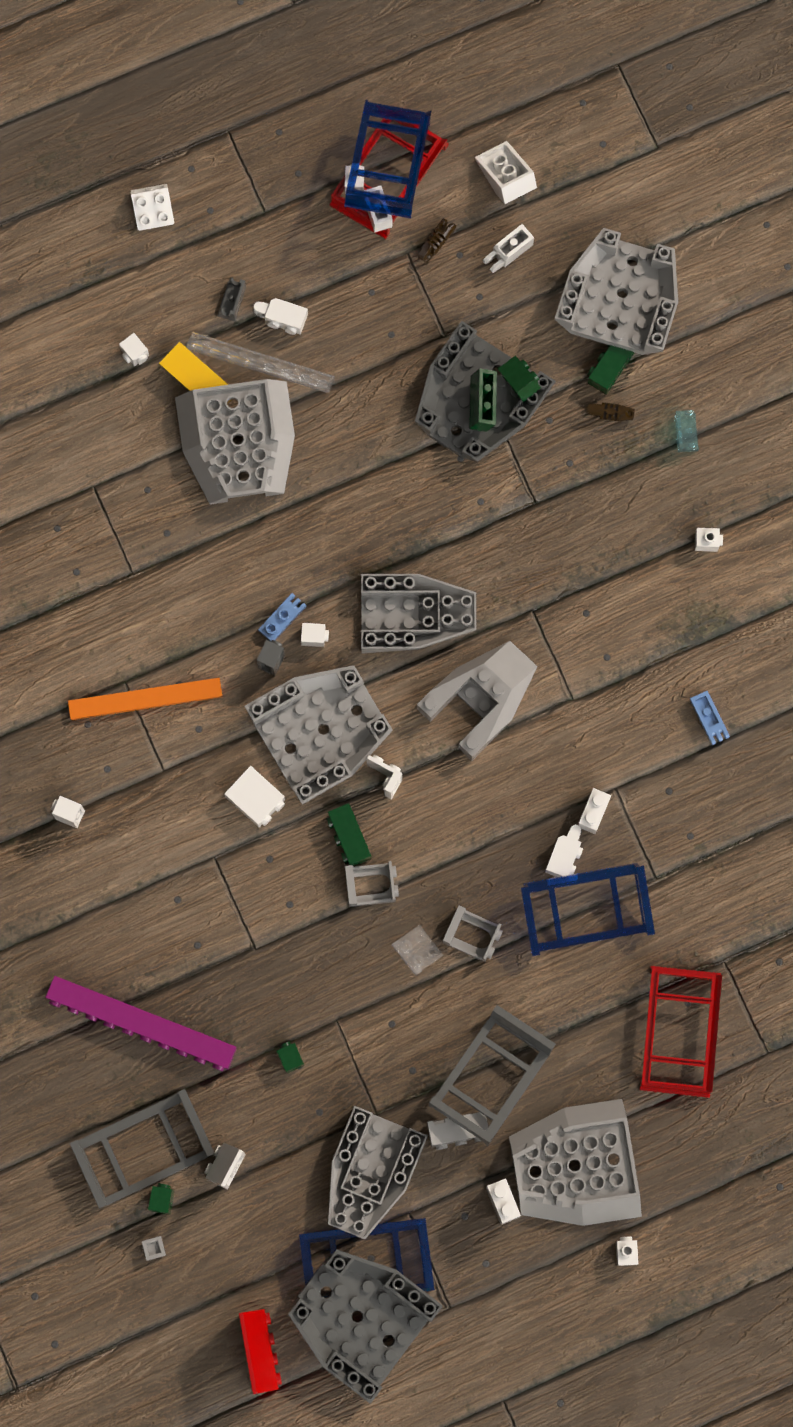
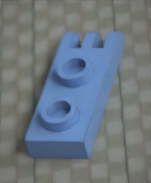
[258,593,307,642]
[690,691,730,745]

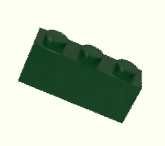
[587,345,634,395]
[469,369,497,432]
[326,803,372,866]

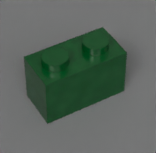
[498,355,541,402]
[148,1183,175,1215]

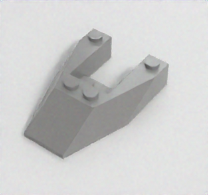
[417,641,537,761]

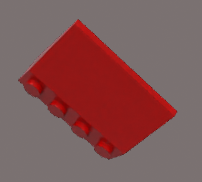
[239,1309,282,1394]

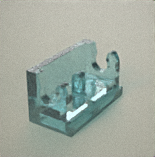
[674,410,699,452]

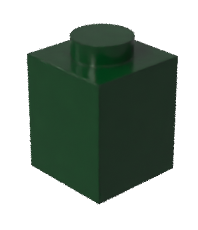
[277,1041,304,1074]

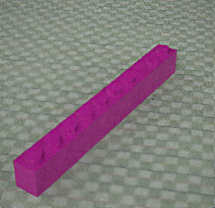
[46,976,237,1072]

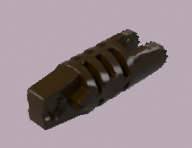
[418,218,457,263]
[586,402,635,421]

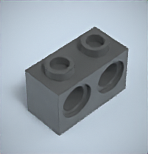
[256,640,285,676]

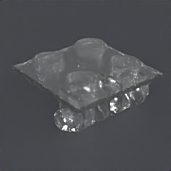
[392,925,443,976]

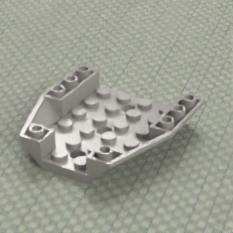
[554,228,678,355]
[175,379,295,504]
[245,665,393,805]
[509,1099,642,1226]

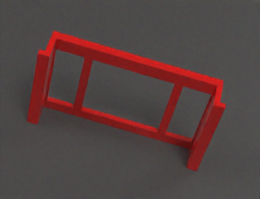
[329,107,449,240]
[640,966,722,1098]

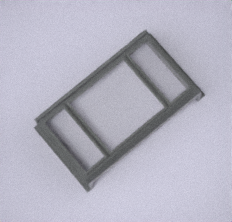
[429,1005,556,1147]
[70,1089,215,1208]

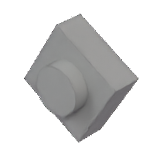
[142,1236,166,1261]

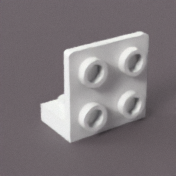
[131,184,174,231]
[366,755,402,800]

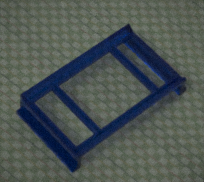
[344,100,432,218]
[521,863,655,956]
[299,1218,435,1298]

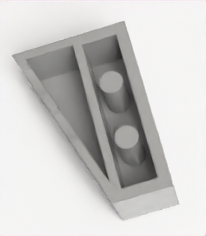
[427,1112,488,1150]

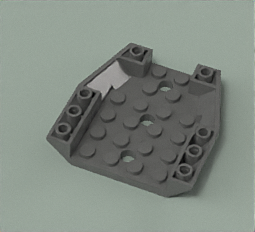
[415,321,556,462]
[288,1249,443,1404]

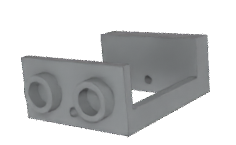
[345,861,399,907]
[443,906,503,962]

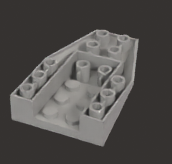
[361,574,476,654]
[328,1106,428,1239]

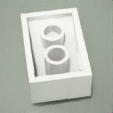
[475,141,537,204]
[204,1143,246,1190]

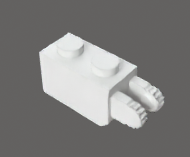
[483,224,534,273]
[253,298,308,335]
[545,824,583,881]

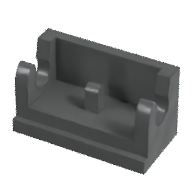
[217,277,246,321]

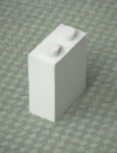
[225,766,285,827]
[486,1178,521,1225]

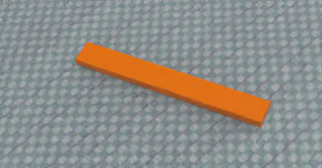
[68,678,223,720]

